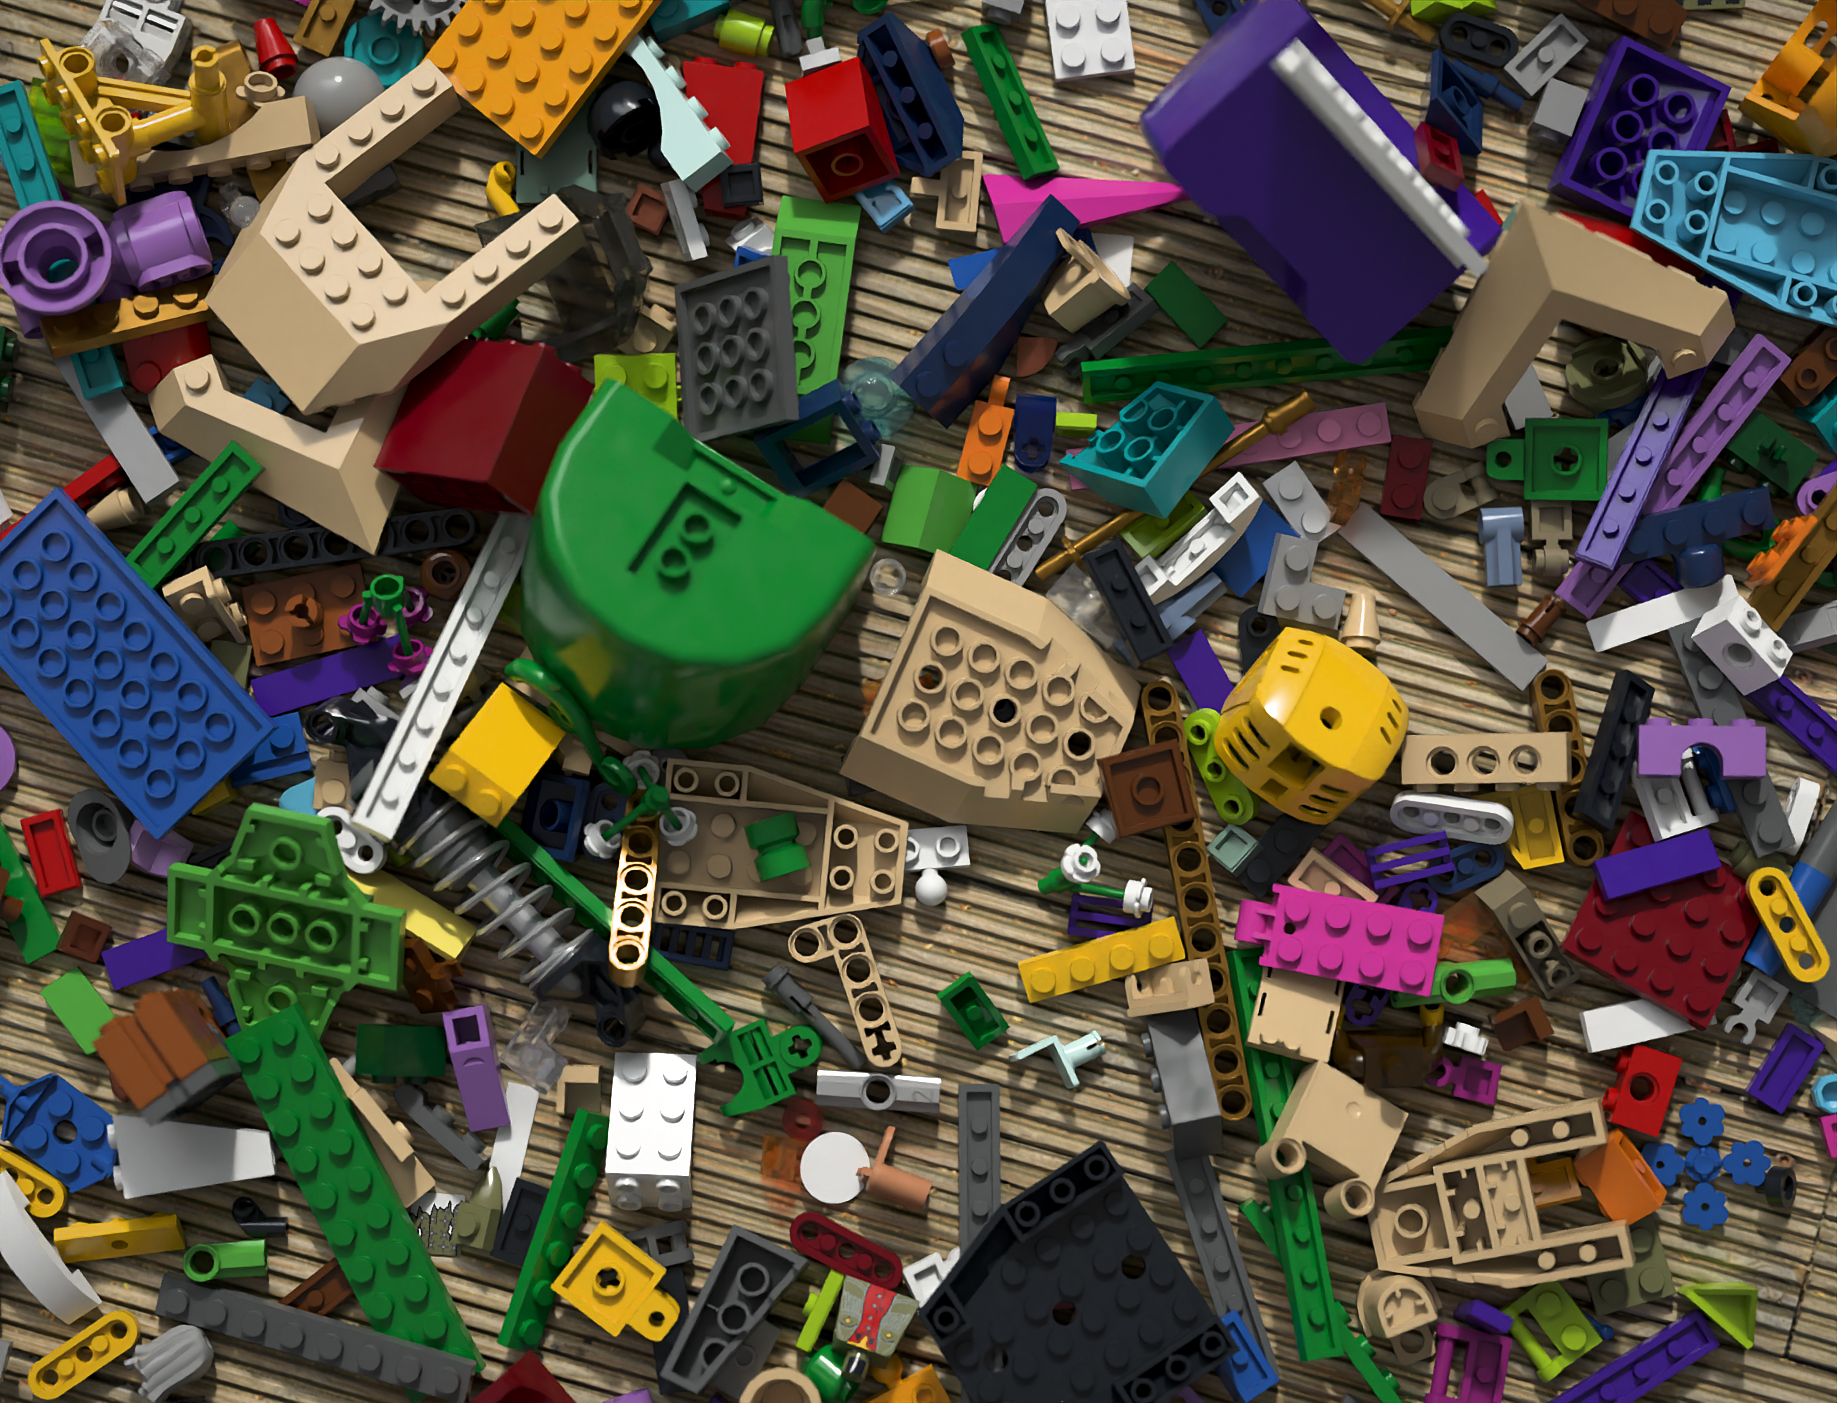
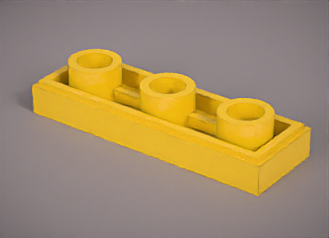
[53,1212,186,1264]

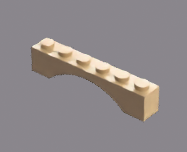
[69,96,321,199]

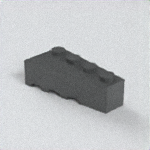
[660,1224,810,1396]

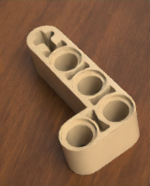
[788,913,903,1067]

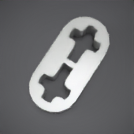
[1779,777,1820,856]

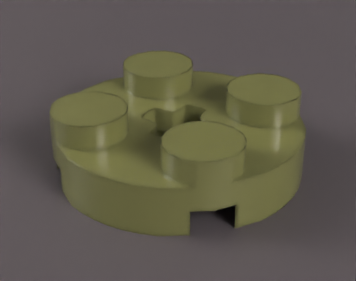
[1565,336,1649,414]

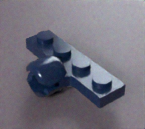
[1618,486,1775,589]

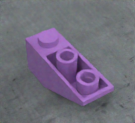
[442,1004,511,1132]

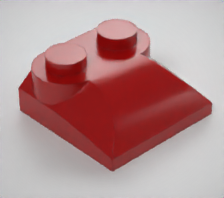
[122,321,213,393]

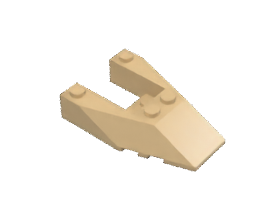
[1367,1097,1636,1289]

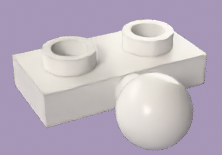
[904,825,970,906]

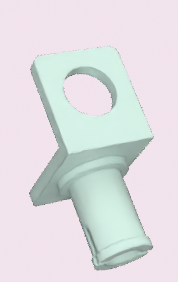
[1008,1030,1106,1089]

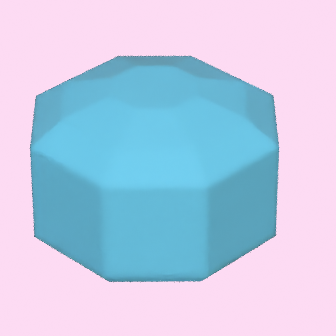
[1810,1073,1837,1115]

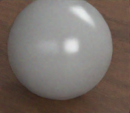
[292,57,386,139]

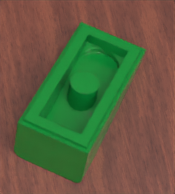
[1144,261,1228,349]

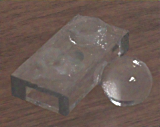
[218,181,260,230]

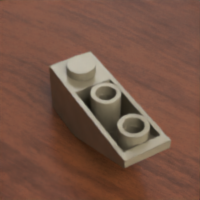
[1474,870,1581,1000]

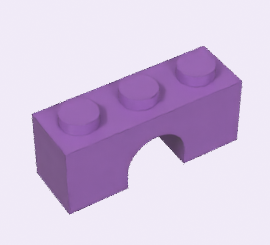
[1636,718,1766,780]

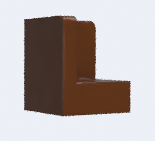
[822,478,884,536]
[1487,995,1555,1052]

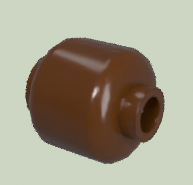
[420,548,473,602]

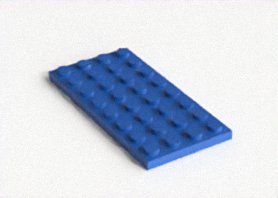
[0,487,279,840]

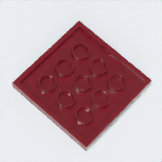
[1557,810,1772,1032]

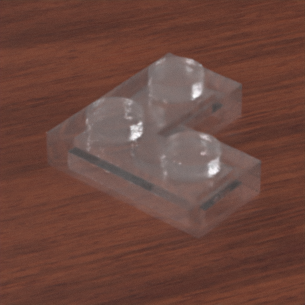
[499,1000,574,1096]

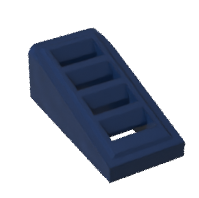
[649,918,736,971]

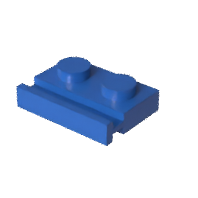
[230,712,314,789]

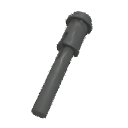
[761,963,867,1070]

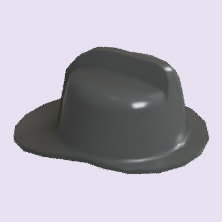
[68,789,134,884]

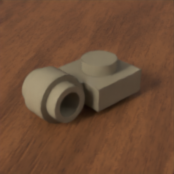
[1528,500,1572,577]

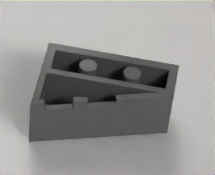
[1141,1007,1224,1162]

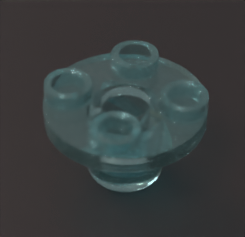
[839,357,915,437]

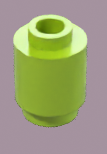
[713,8,776,59]

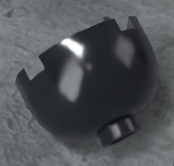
[587,81,662,160]

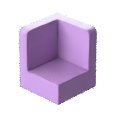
[128,819,194,879]

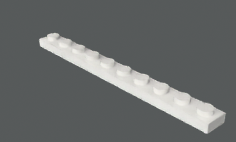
[350,514,533,842]

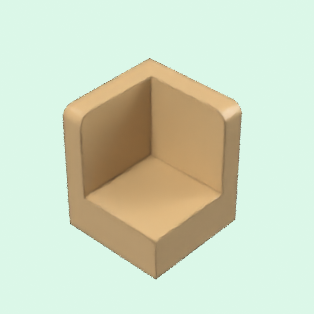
[556,1064,603,1115]

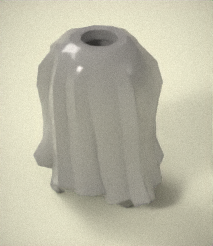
[124,1325,214,1403]

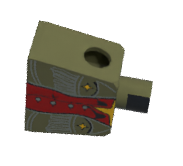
[831,1275,920,1383]

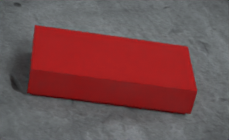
[20,809,83,898]

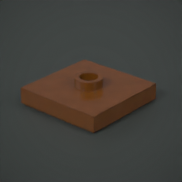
[1096,739,1197,839]

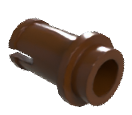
[1516,594,1566,647]

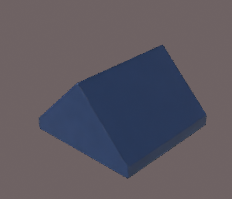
[1419,49,1483,156]
[521,770,595,862]

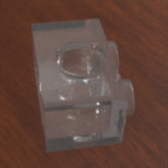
[78,20,171,113]
[1045,563,1120,651]

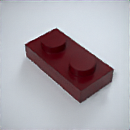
[1413,121,1465,192]
[1379,434,1433,522]

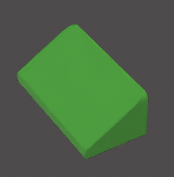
[40,966,116,1056]

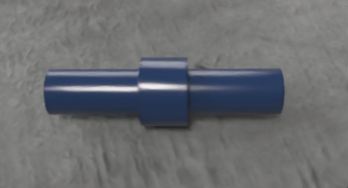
[1452,58,1525,113]
[200,976,242,1037]

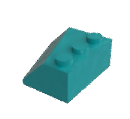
[1059,381,1235,519]

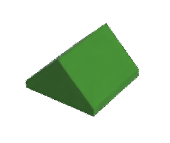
[879,464,979,557]

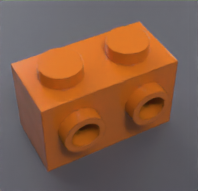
[1573,1126,1667,1226]

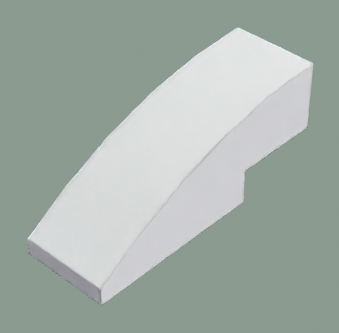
[1579,997,1717,1053]

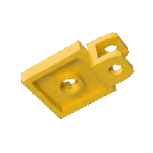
[550,1220,680,1341]

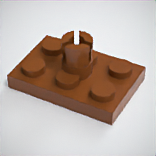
[241,562,378,668]

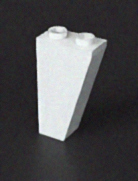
[107,1113,277,1199]

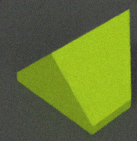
[1678,1281,1759,1350]

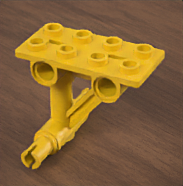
[37,38,231,206]

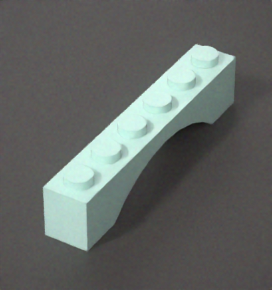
[624,31,734,192]

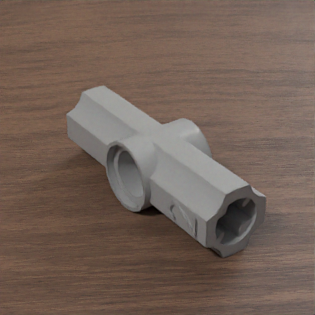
[816,1069,941,1113]

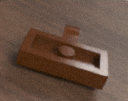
[403,937,465,1014]

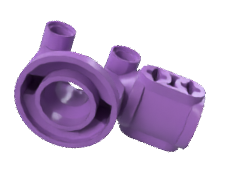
[0,191,214,340]

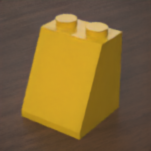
[428,682,567,828]

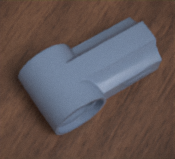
[1478,506,1524,588]

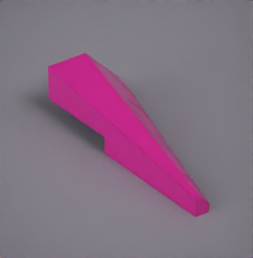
[982,174,1192,246]

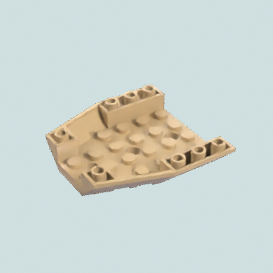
[838,549,1141,834]

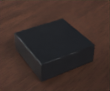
[720,162,764,209]

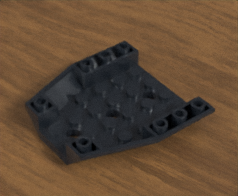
[917,1139,1241,1403]

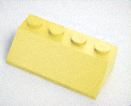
[344,859,477,991]

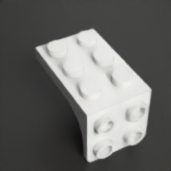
[606,1052,698,1212]

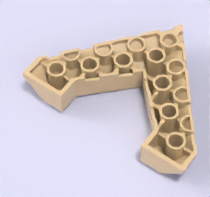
[1412,196,1735,449]
[147,281,440,557]

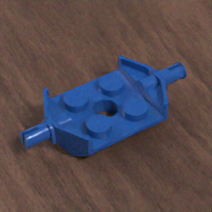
[0,1072,120,1193]

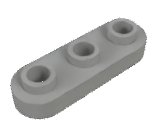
[987,488,1067,587]

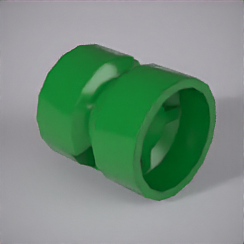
[743,811,811,882]

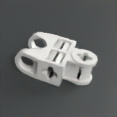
[92,0,194,86]

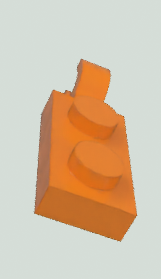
[956,374,1015,487]

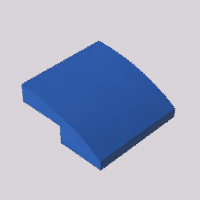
[1210,499,1301,598]

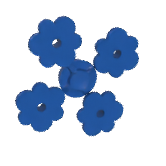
[1642,1097,1771,1231]

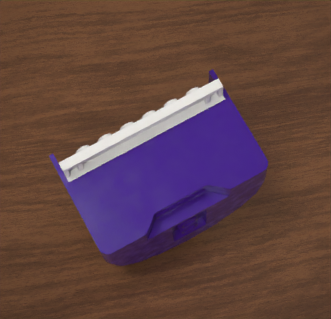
[1138,0,1503,364]

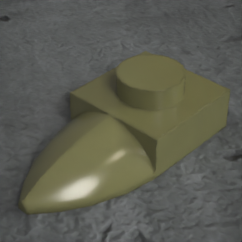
[451,1166,503,1251]

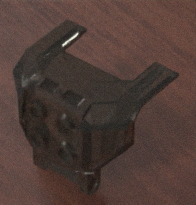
[474,184,654,363]

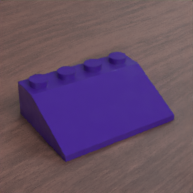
[1546,36,1732,223]

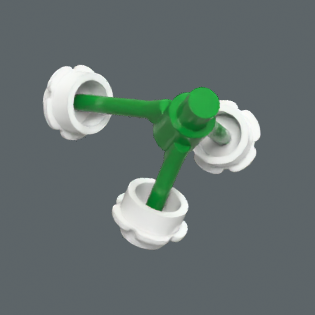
[584,750,698,859]
[1038,808,1154,918]

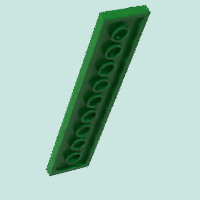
[224,1002,486,1403]

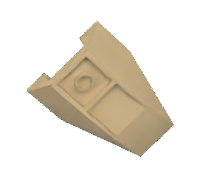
[652,758,909,929]

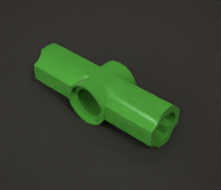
[1388,957,1516,1008]

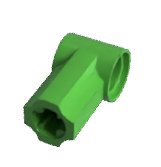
[183,1239,269,1282]

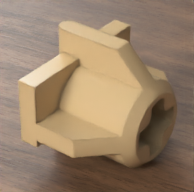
[555,732,607,777]

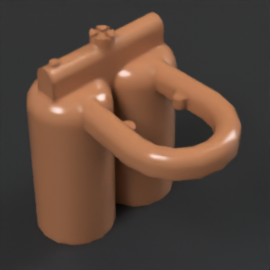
[856,1126,932,1212]

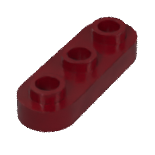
[789,1211,903,1290]

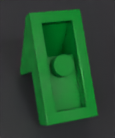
[936,971,1010,1051]

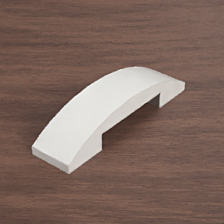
[1135,472,1263,605]
[0,1170,102,1325]

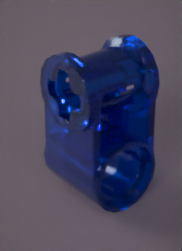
[1014,393,1057,474]

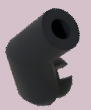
[232,1196,289,1238]

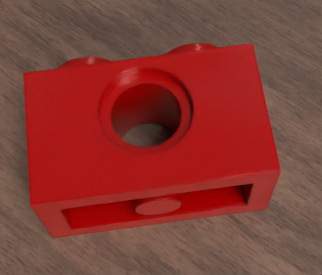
[1602,1043,1683,1137]

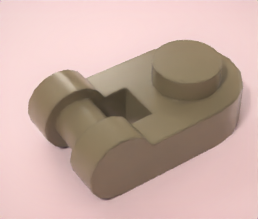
[1423,461,1499,521]

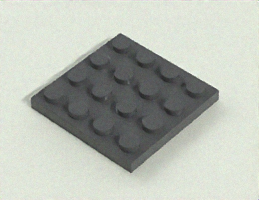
[674,255,799,444]

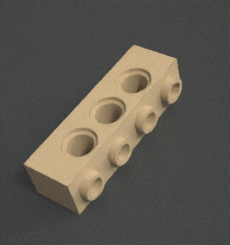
[1401,732,1572,792]

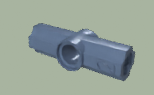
[1112,569,1228,670]

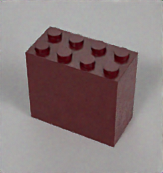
[373,337,595,518]

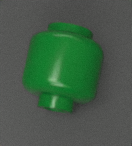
[799,1344,861,1403]

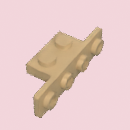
[329,1058,435,1208]

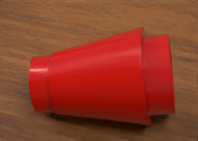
[253,17,298,81]

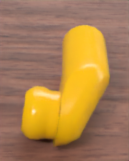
[485,160,521,224]

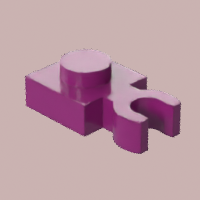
[1425,1055,1502,1105]

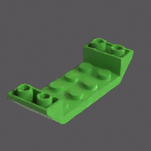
[750,195,862,445]

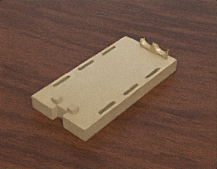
[1245,923,1345,1064]

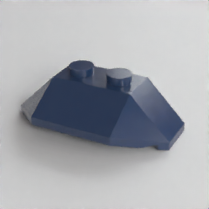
[856,12,964,177]

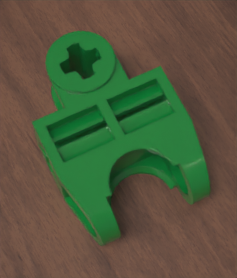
[697,1017,823,1117]

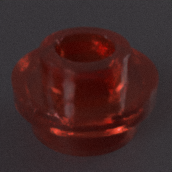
[782,1100,823,1141]

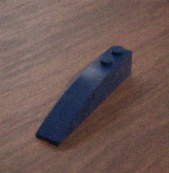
[888,194,1081,429]

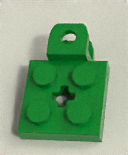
[1486,417,1608,501]

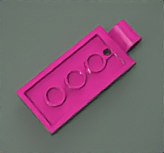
[1234,883,1445,997]

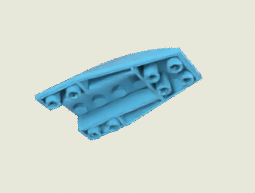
[1629,149,1837,328]

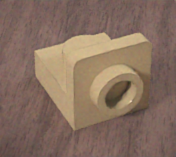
[618,304,678,354]

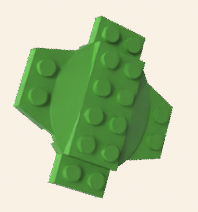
[167,803,406,1043]

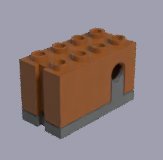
[91,988,243,1126]

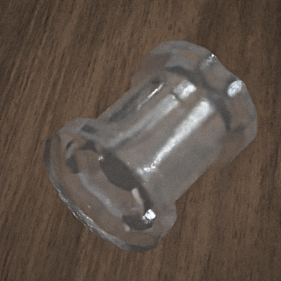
[870,558,907,598]

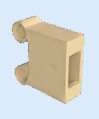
[1255,1060,1409,1221]

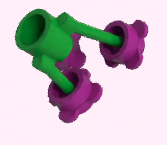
[338,574,434,676]

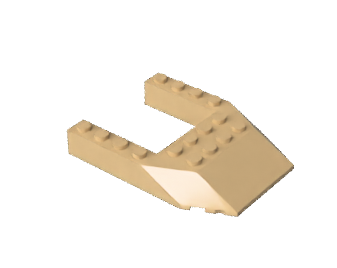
[204,58,586,416]

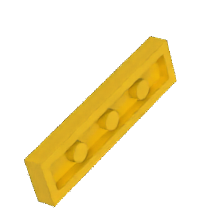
[1018,916,1186,1003]

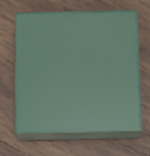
[1206,823,1263,878]

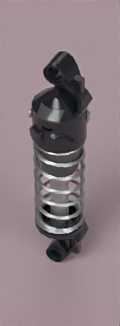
[304,696,646,1048]

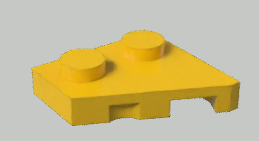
[1471,784,1565,869]

